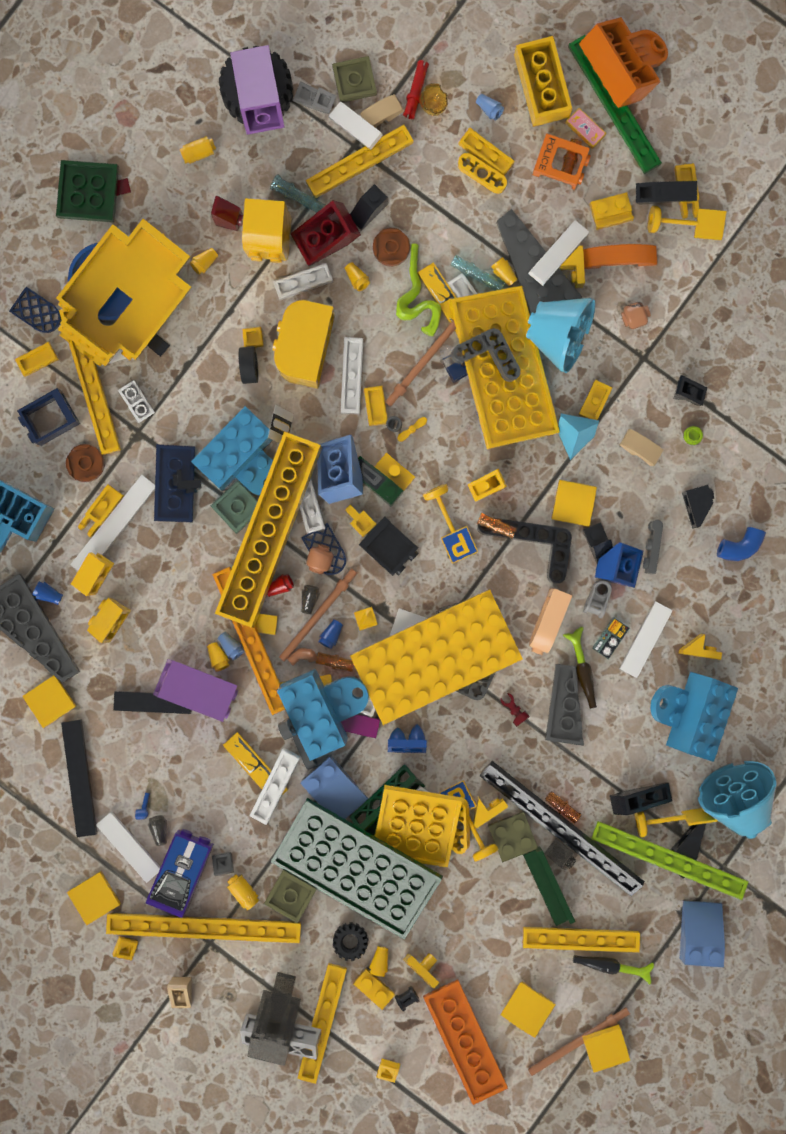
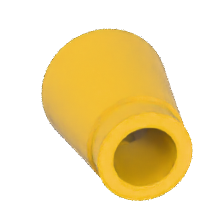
[189,248,218,275]
[491,257,517,286]
[344,262,370,291]
[207,642,230,672]
[369,946,389,977]

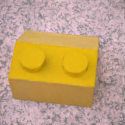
[87,598,131,643]

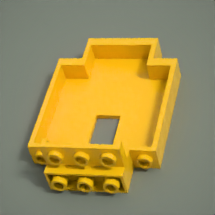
[56,219,192,367]

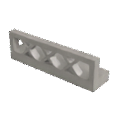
[240,1014,321,1060]

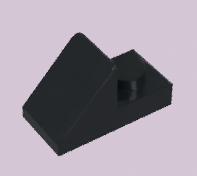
[673,375,707,406]
[582,522,613,565]

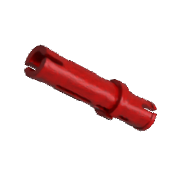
[403,60,429,119]

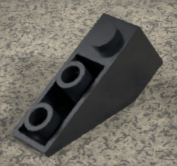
[636,181,697,205]

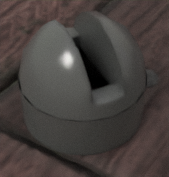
[386,416,402,432]

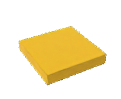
[22,675,77,728]
[67,871,121,926]
[582,1024,631,1073]

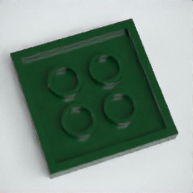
[56,160,119,223]

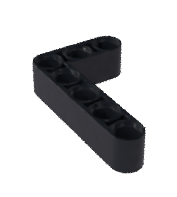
[477,517,572,584]

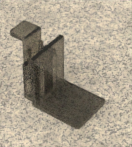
[247,972,301,1066]

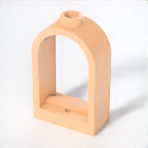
[529,588,572,655]

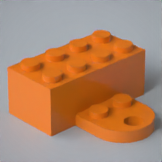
[579,17,668,108]

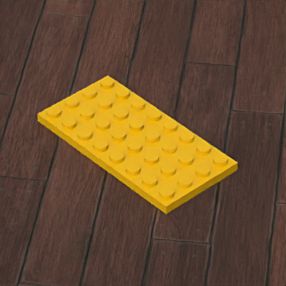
[449,286,560,449]
[350,589,523,725]

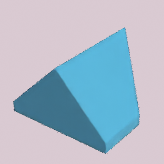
[558,414,599,460]

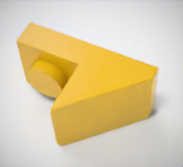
[560,245,585,289]
[468,469,507,502]
[679,634,722,660]
[473,796,508,829]

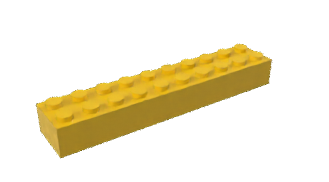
[215,432,322,628]

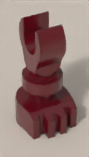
[501,693,530,727]

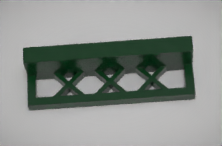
[349,764,425,836]
[523,846,576,926]

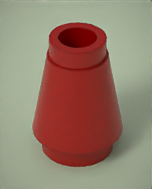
[267,574,294,597]

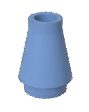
[476,93,504,121]
[217,632,245,661]

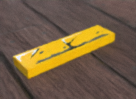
[418,262,458,336]
[223,732,288,795]

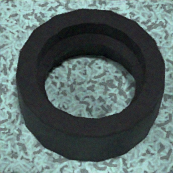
[238,346,258,384]

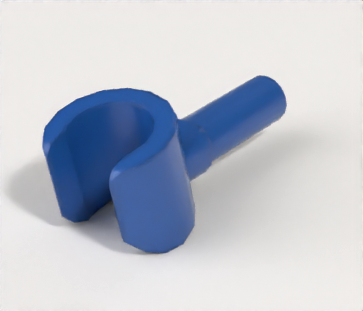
[135,793,150,820]

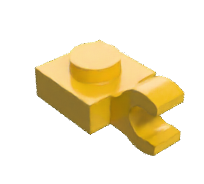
[345,505,377,537]

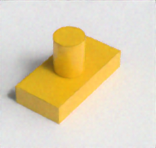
[374,453,415,491]
[403,953,439,988]

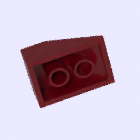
[290,200,361,266]

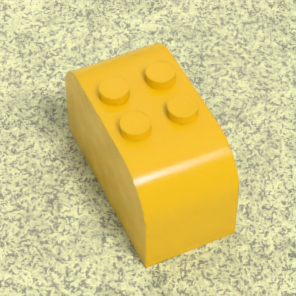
[242,198,292,263]
[273,300,335,389]

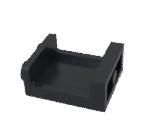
[359,516,419,576]

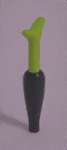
[573,955,654,985]

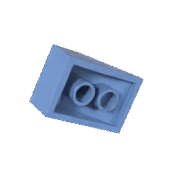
[317,435,363,504]
[301,755,368,819]
[679,900,725,968]

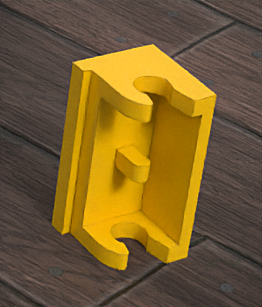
[71,552,114,596]

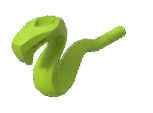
[396,243,441,337]

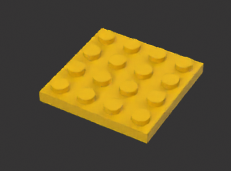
[375,785,462,868]

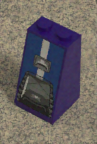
[146,829,214,918]

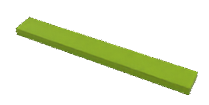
[591,821,749,900]

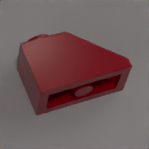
[211,196,244,231]

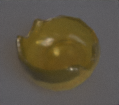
[419,83,448,116]

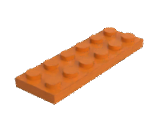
[423,979,508,1105]

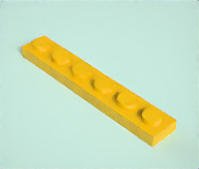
[306,125,414,199]
[522,927,640,953]
[297,963,347,1084]

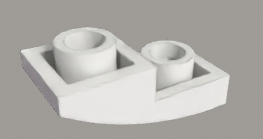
[118,380,155,423]

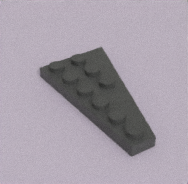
[496,209,582,315]
[0,574,80,682]

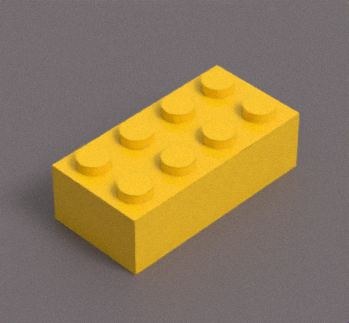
[514,36,573,127]

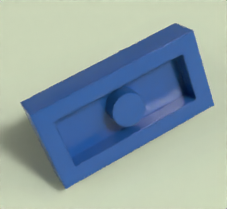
[388,724,427,753]

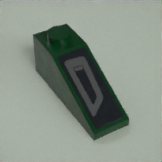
[358,456,404,507]

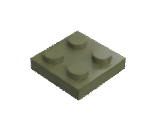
[332,56,377,103]
[488,811,538,863]
[264,870,317,923]

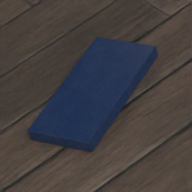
[154,444,195,523]

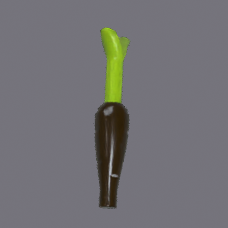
[563,627,597,709]

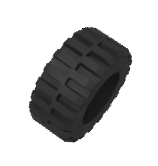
[219,46,293,124]

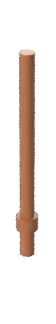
[385,320,456,407]
[279,568,357,662]
[528,1007,630,1076]

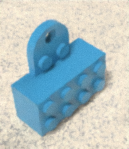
[191,406,273,496]
[0,479,55,553]
[277,669,369,761]
[650,672,738,762]

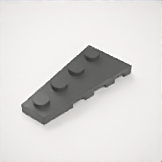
[545,664,584,746]

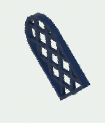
[9,287,61,333]
[301,523,346,575]

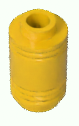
[180,136,216,164]
[227,874,259,910]

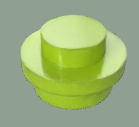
[683,426,703,445]

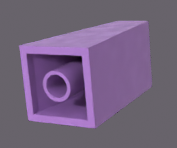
[230,45,285,135]
[153,659,238,722]

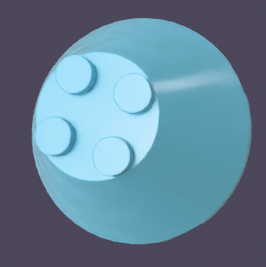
[526,298,596,373]
[698,761,776,839]

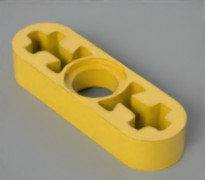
[458,153,507,194]
[452,798,470,854]

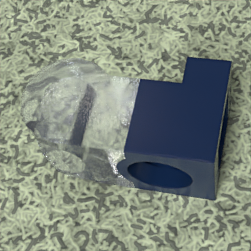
[439,345,468,383]

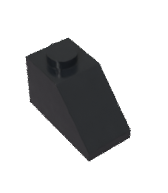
[350,184,388,231]
[682,485,714,529]

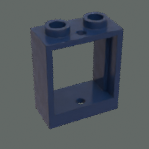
[17,388,81,446]

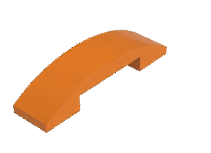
[583,244,657,269]

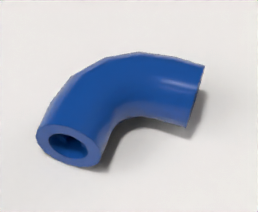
[717,527,766,561]

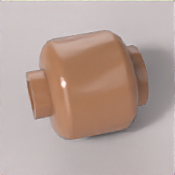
[621,302,651,329]
[306,544,334,574]

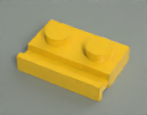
[589,192,634,230]

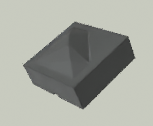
[212,852,234,876]

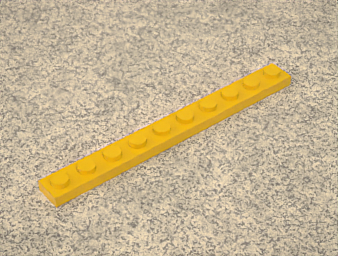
[106,913,301,943]

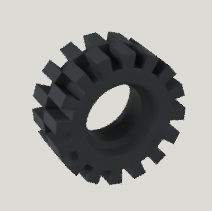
[333,922,368,961]

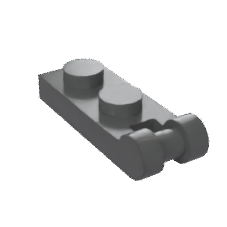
[643,520,663,574]

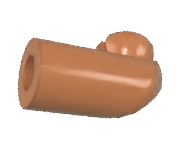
[287,648,317,666]

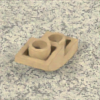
[360,94,404,128]
[619,429,663,466]

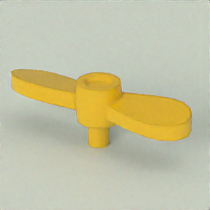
[397,417,427,442]

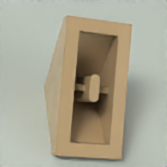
[167,977,192,1008]

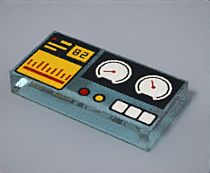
[592,617,630,660]

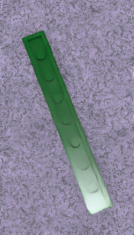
[568,35,662,174]

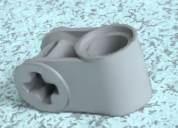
[583,580,612,619]

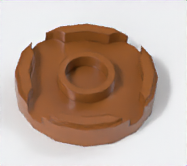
[372,227,410,267]
[66,444,105,482]

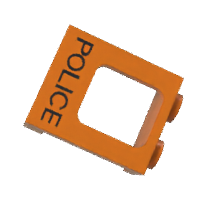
[532,133,591,190]

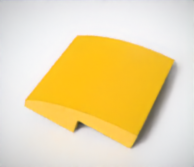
[551,479,597,527]
[500,981,556,1038]

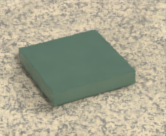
[210,480,257,534]

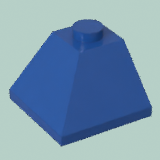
[595,543,644,588]

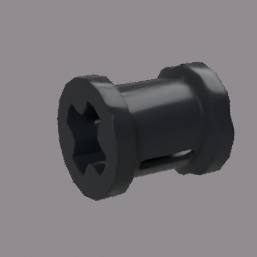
[394,986,420,1012]

